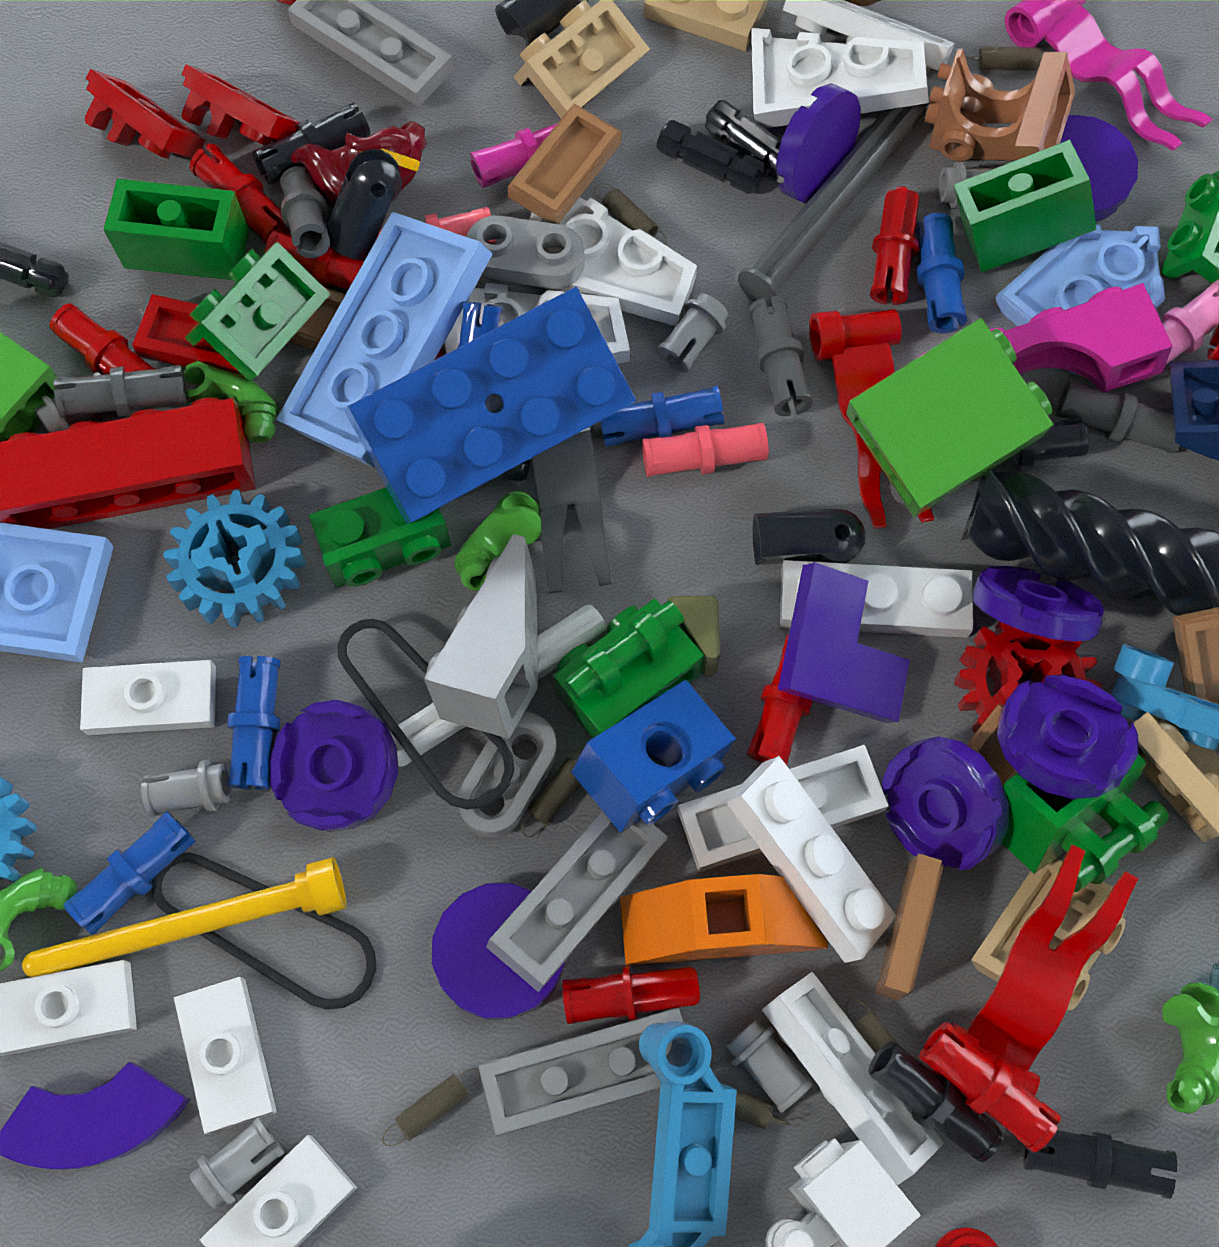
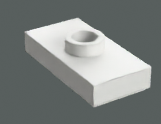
[80,660,216,735]
[0,960,137,1056]
[174,977,277,1134]
[199,1135,357,1247]

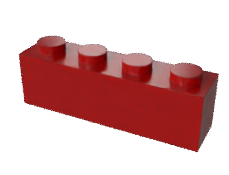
[0,398,256,529]

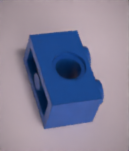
[571,680,736,833]

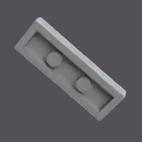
[287,0,454,107]
[486,811,668,992]
[478,1008,683,1136]

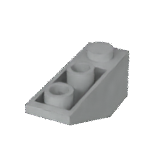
[424,534,538,739]

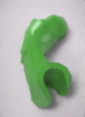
[183,361,280,443]
[454,491,541,591]
[0,867,77,971]
[1162,983,1219,1114]

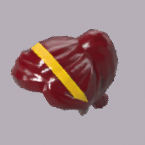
[291,121,428,209]

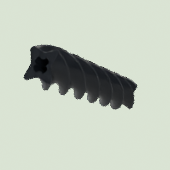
[961,469,1219,616]

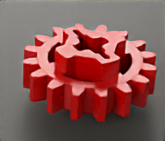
[954,621,1102,733]

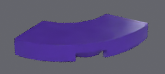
[0,1061,191,1170]

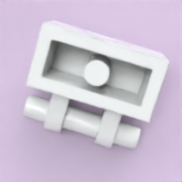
[766,1138,921,1247]

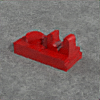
[181,64,300,145]
[85,69,206,159]

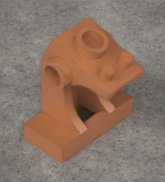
[924,49,1075,161]

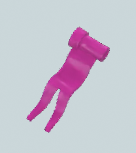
[1005,0,1212,151]

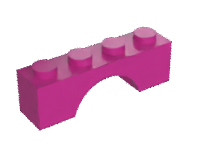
[916,283,1173,392]

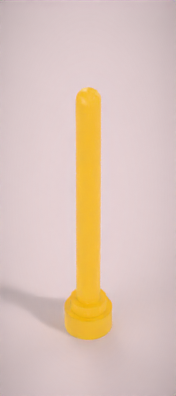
[22,857,347,977]

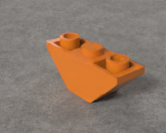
[620,874,828,966]

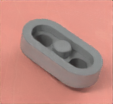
[466,215,585,289]
[458,712,557,838]

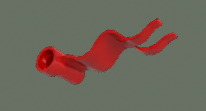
[809,309,934,529]
[929,844,1139,1096]

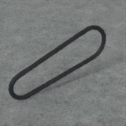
[337,619,514,810]
[152,852,376,1010]

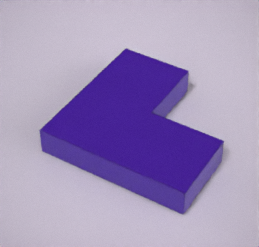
[778,562,910,723]

